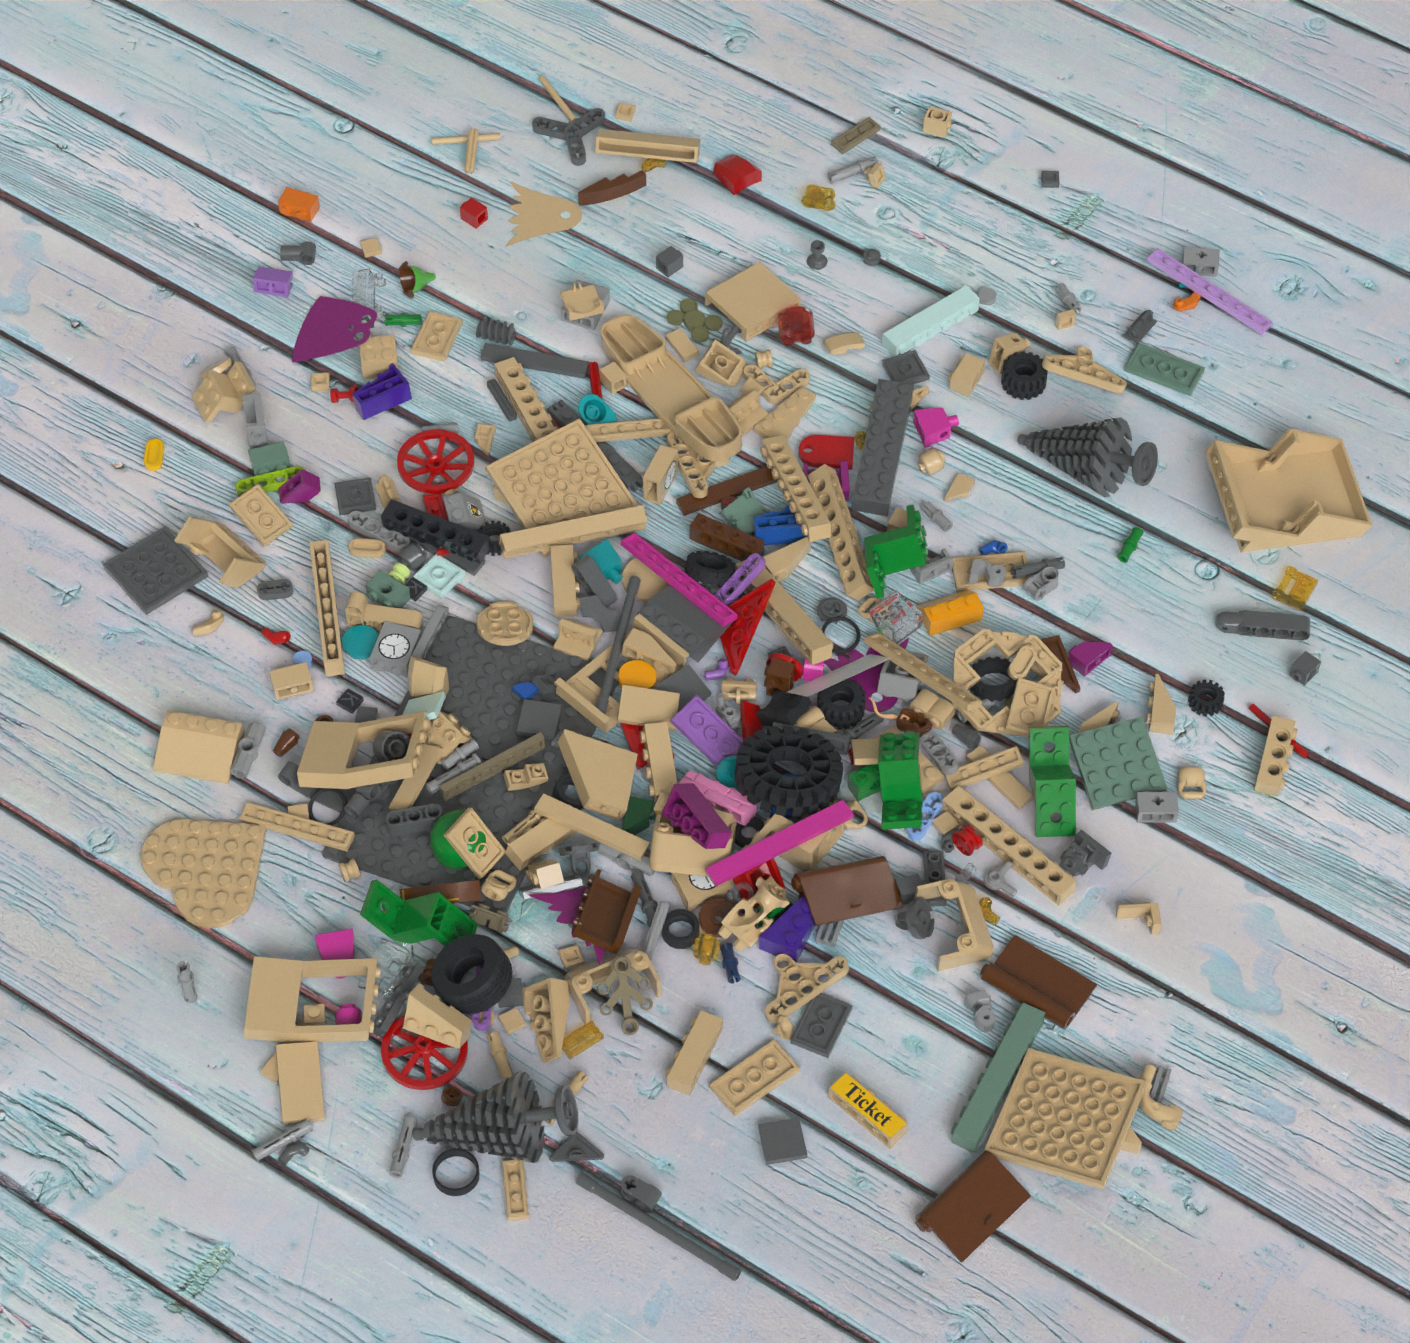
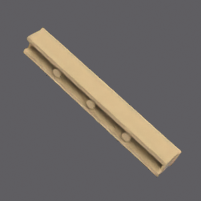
[498,505,648,559]

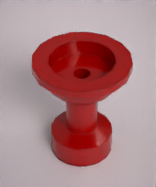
[330,383,358,403]

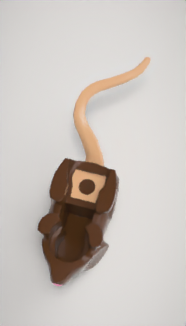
[869,697,933,738]

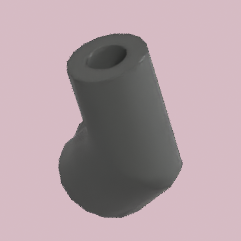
[941,828,960,853]
[278,1142,309,1165]

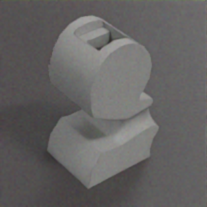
[969,558,1006,587]
[964,990,995,1033]

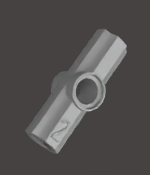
[230,721,266,779]
[598,842,655,876]

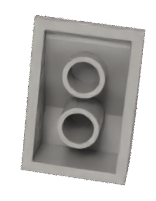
[877,651,928,701]

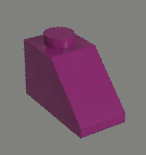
[279,469,321,504]
[1069,642,1113,677]

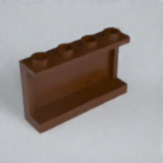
[571,869,642,955]

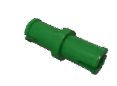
[385,313,422,327]
[1117,527,1144,563]

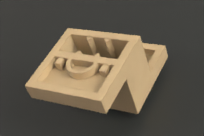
[192,361,255,423]

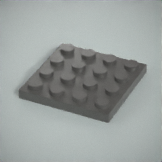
[103,526,209,615]

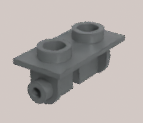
[1123,310,1157,344]

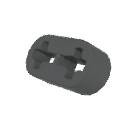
[257,579,294,600]

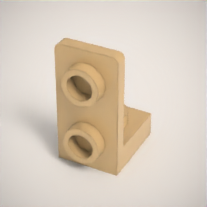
[1116,902,1161,934]

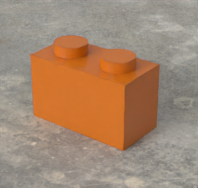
[278,187,320,222]

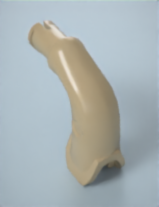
[1139,1064,1183,1130]

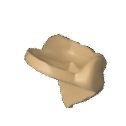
[844,800,868,830]

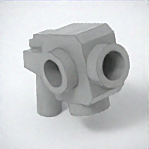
[715,693,741,733]

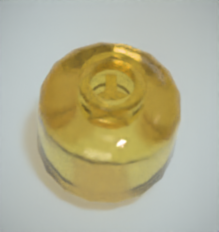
[693,934,721,965]

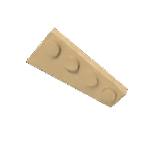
[754,386,816,440]

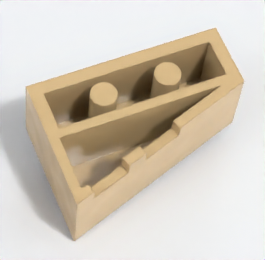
[403,983,472,1049]

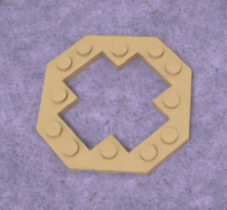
[951,629,1062,737]

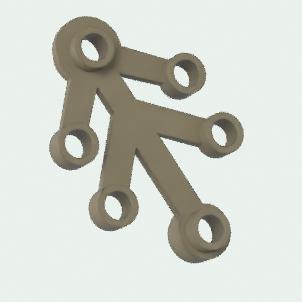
[597,955,653,1035]

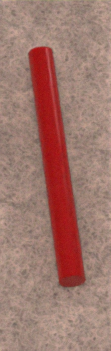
[1248,703,1309,759]

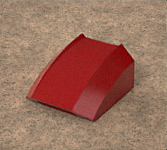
[713,154,762,195]
[732,858,786,908]

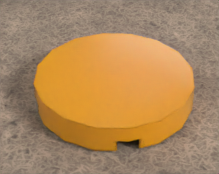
[618,660,656,689]

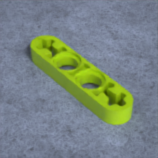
[236,466,305,496]

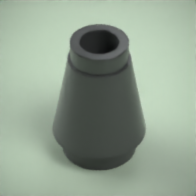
[952,724,981,748]

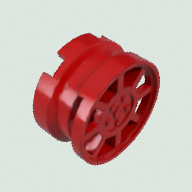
[952,825,983,856]

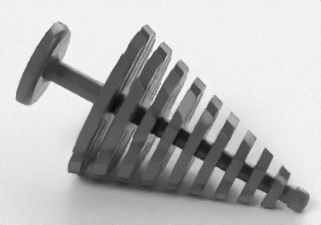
[1017,417,1158,497]
[412,1071,579,1163]

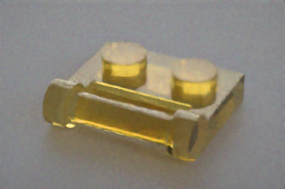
[1272,566,1318,611]

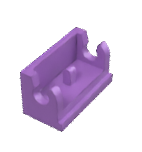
[253,267,293,297]

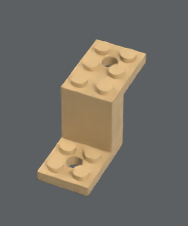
[742,813,844,870]

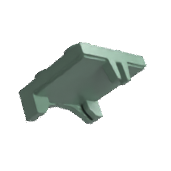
[720,487,771,535]

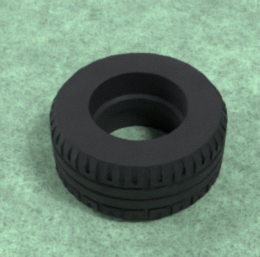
[431,934,513,1014]

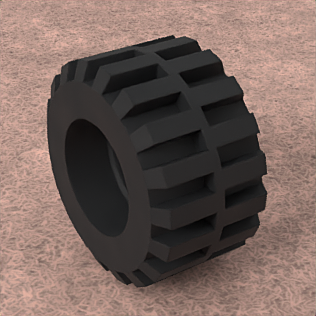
[1001,351,1048,400]
[817,678,866,730]

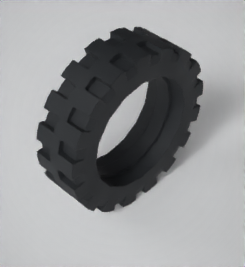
[684,551,736,586]
[970,657,1017,702]

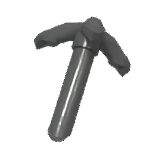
[712,324,742,354]

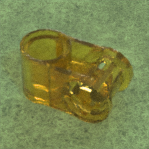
[801,185,836,211]

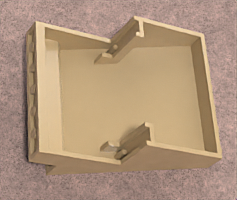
[1205,428,1372,553]

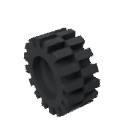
[478,520,511,556]
[1188,679,1225,717]

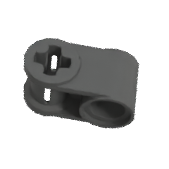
[621,1176,662,1213]

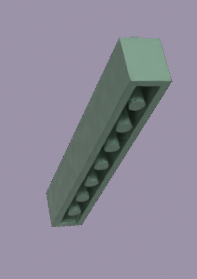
[950,1003,1045,1153]

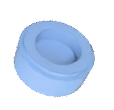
[293,651,313,668]

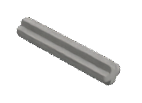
[642,901,670,960]

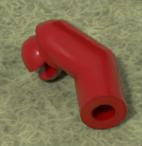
[262,628,291,645]

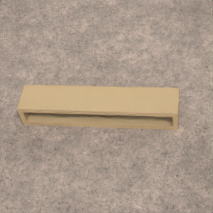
[595,129,701,163]

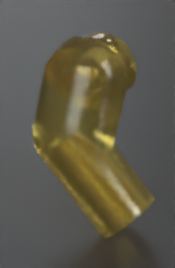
[642,158,666,172]
[855,431,866,450]
[979,897,1000,925]

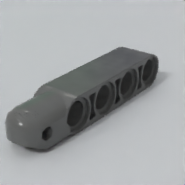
[1215,610,1310,641]

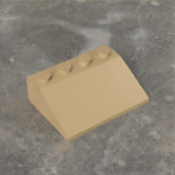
[153,710,245,784]

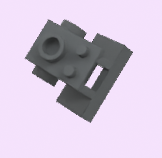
[1059,830,1112,876]

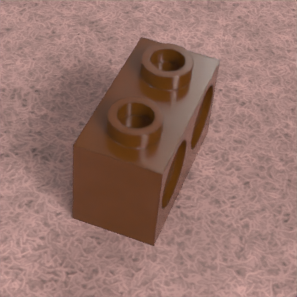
[764,658,795,696]

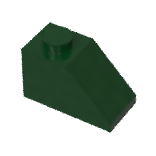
[622,796,656,835]

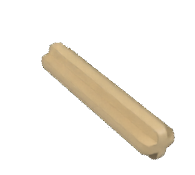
[464,128,478,174]

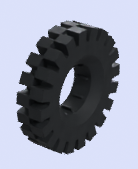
[734,726,843,817]

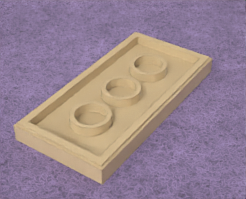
[952,551,1030,592]
[709,1039,800,1116]
[276,1041,325,1124]

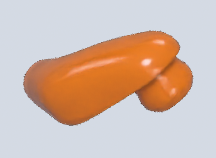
[1173,291,1201,311]

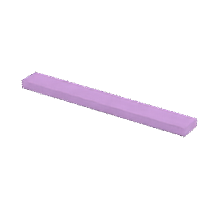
[1147,248,1273,335]

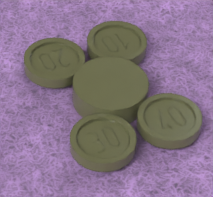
[667,299,722,343]

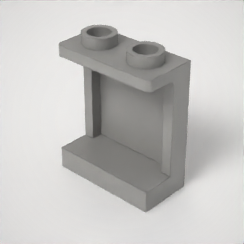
[242,392,268,449]

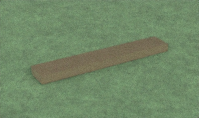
[440,732,545,801]

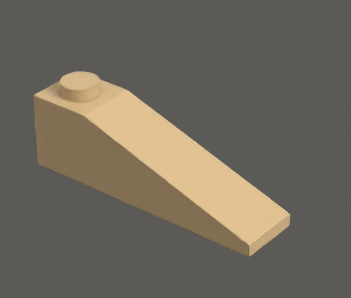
[522,978,570,1063]

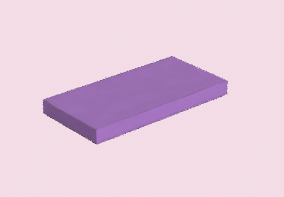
[670,695,743,767]

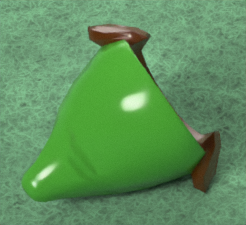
[398,261,436,298]

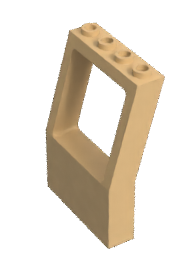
[297,711,430,789]
[244,956,381,1043]

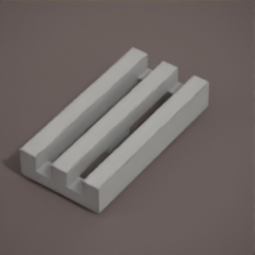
[815,920,844,947]
[1150,1064,1172,1103]

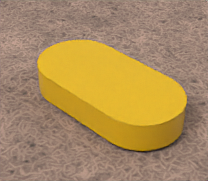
[143,438,165,471]

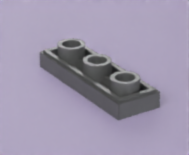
[923,851,947,906]

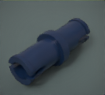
[720,943,741,983]

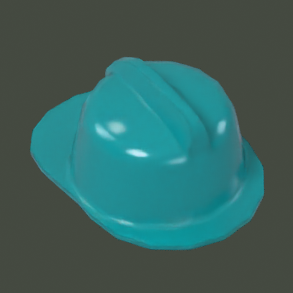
[578,394,617,425]

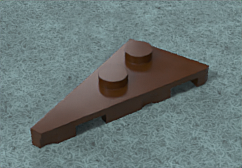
[1040,635,1080,693]

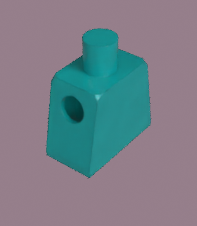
[579,539,623,584]

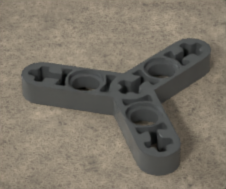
[532,108,605,166]

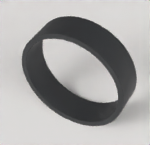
[432,1149,480,1196]

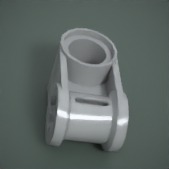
[1023,567,1059,601]

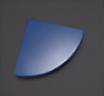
[512,682,540,700]

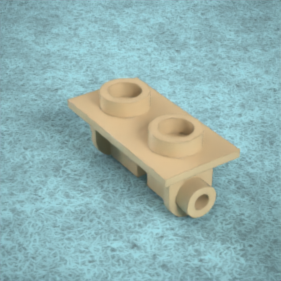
[375,475,402,509]

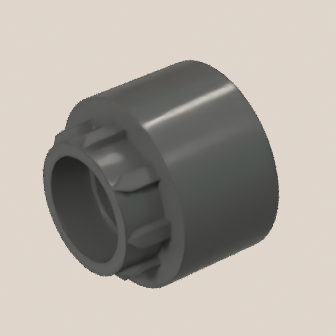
[373,730,410,762]

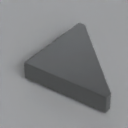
[549,1132,605,1162]

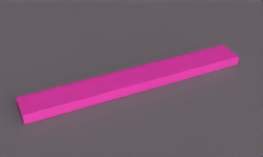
[620,533,738,627]
[705,800,854,887]

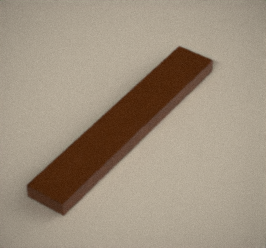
[676,466,777,516]

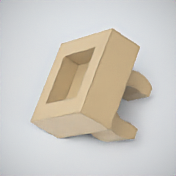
[864,163,886,188]

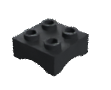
[756,690,812,726]

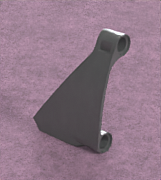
[278,761,391,818]

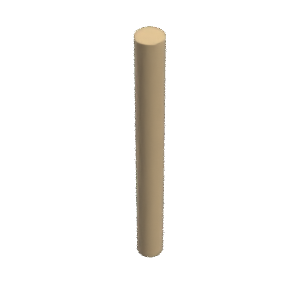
[539,75,577,122]
[432,133,500,145]

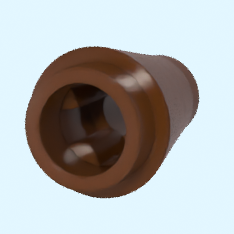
[272,728,300,758]

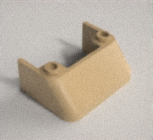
[174,516,267,588]
[649,814,736,877]
[914,879,994,972]
[565,947,661,1027]

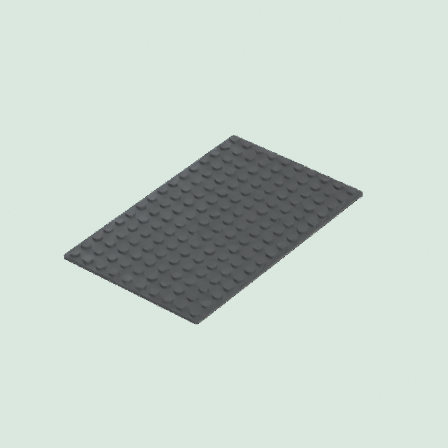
[322,616,620,913]

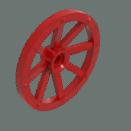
[397,429,475,494]
[381,1015,468,1090]

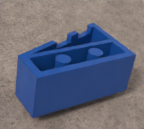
[753,505,807,546]

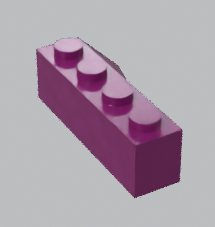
[661,783,732,849]

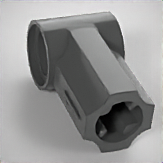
[280,241,316,265]

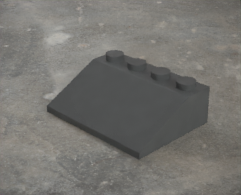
[637,585,732,663]

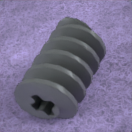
[476,317,516,346]

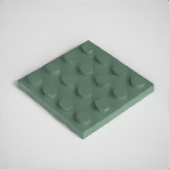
[1069,716,1167,811]

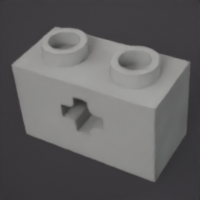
[1182,246,1220,277]
[1135,791,1179,823]

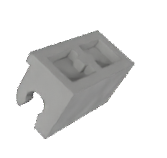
[910,549,954,584]

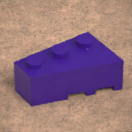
[352,363,412,420]
[759,896,815,962]

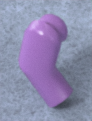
[705,659,729,681]

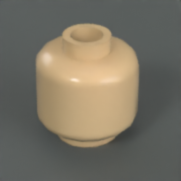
[917,448,946,475]

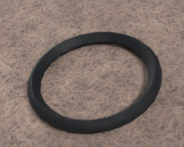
[822,616,861,653]
[308,788,347,826]

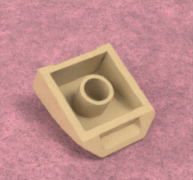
[694,340,746,387]
[408,656,449,698]

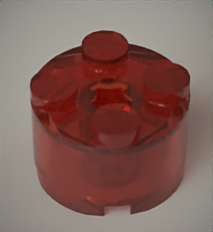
[778,306,815,346]

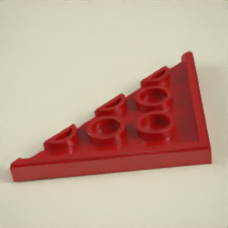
[720,579,776,675]

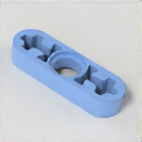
[907,792,944,841]

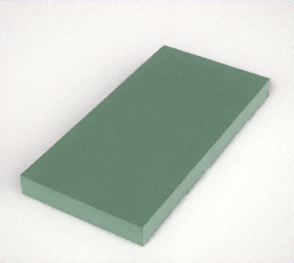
[1124,343,1205,396]

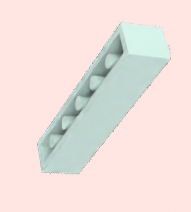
[882,285,980,356]

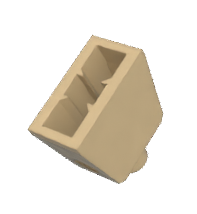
[988,333,1030,374]

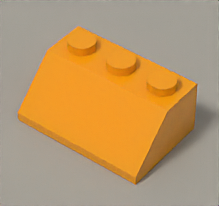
[915,589,984,636]

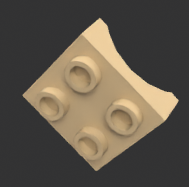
[560,282,604,321]

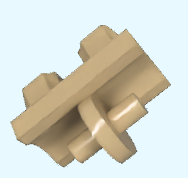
[722,678,757,704]

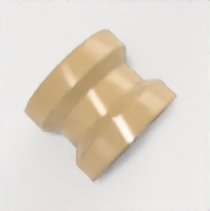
[755,350,773,369]
[338,859,360,882]

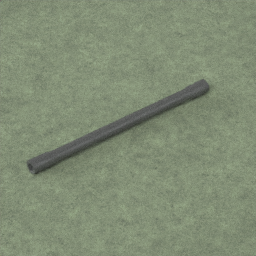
[596,576,641,714]
[575,1173,741,1281]

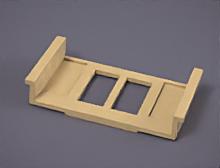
[554,614,689,733]

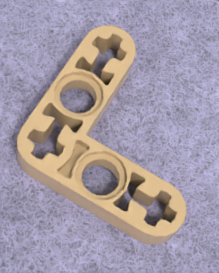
[743,364,810,404]

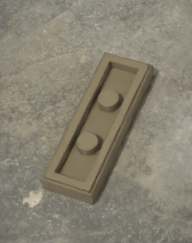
[831,117,881,154]

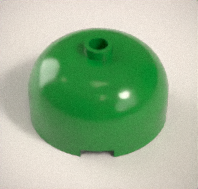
[430,809,487,869]

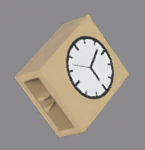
[643,444,678,505]
[671,873,734,911]

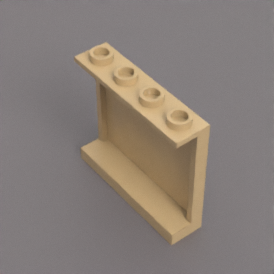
[705,262,801,342]

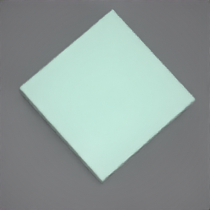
[413,553,466,599]
[403,691,446,720]

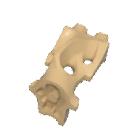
[718,876,790,952]

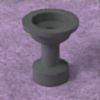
[807,240,828,270]

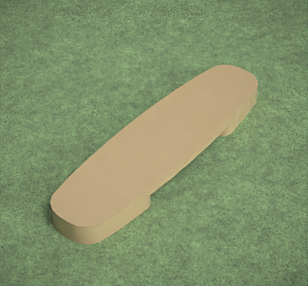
[600,315,742,461]

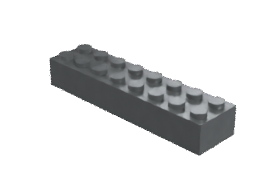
[851,379,914,517]

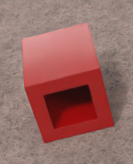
[460,197,488,229]

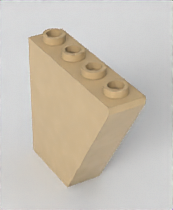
[558,729,638,820]

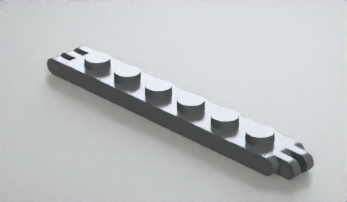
[547,400,643,492]

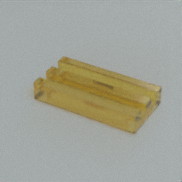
[562,1021,604,1059]

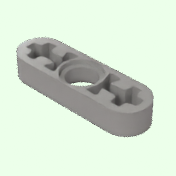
[921,732,959,775]

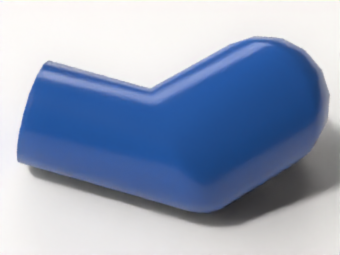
[979,540,1008,555]

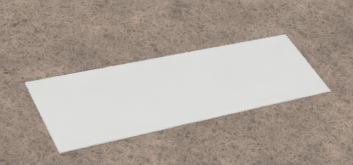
[788,654,891,697]

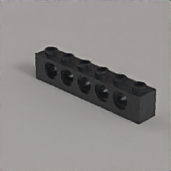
[381,499,491,564]

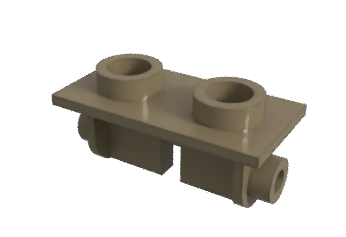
[469,903,513,933]

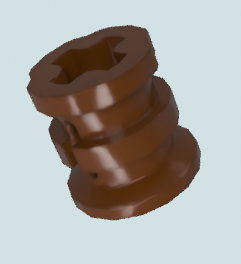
[419,959,435,986]

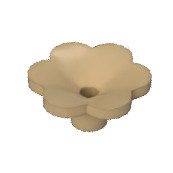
[774,1016,794,1040]

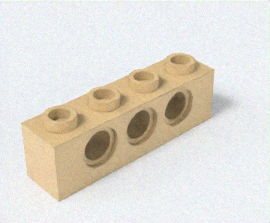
[1254,716,1298,797]

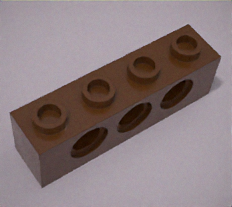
[690,513,764,562]

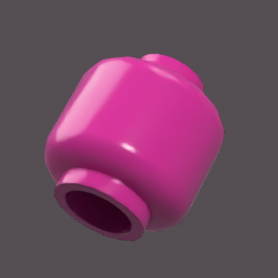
[335,1004,362,1025]

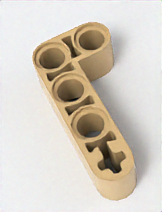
[345,592,423,631]

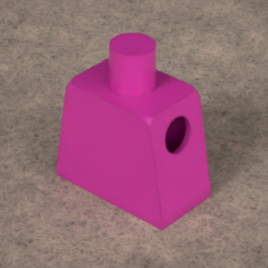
[913,407,959,448]
[315,928,355,979]

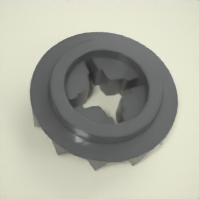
[817,598,847,624]

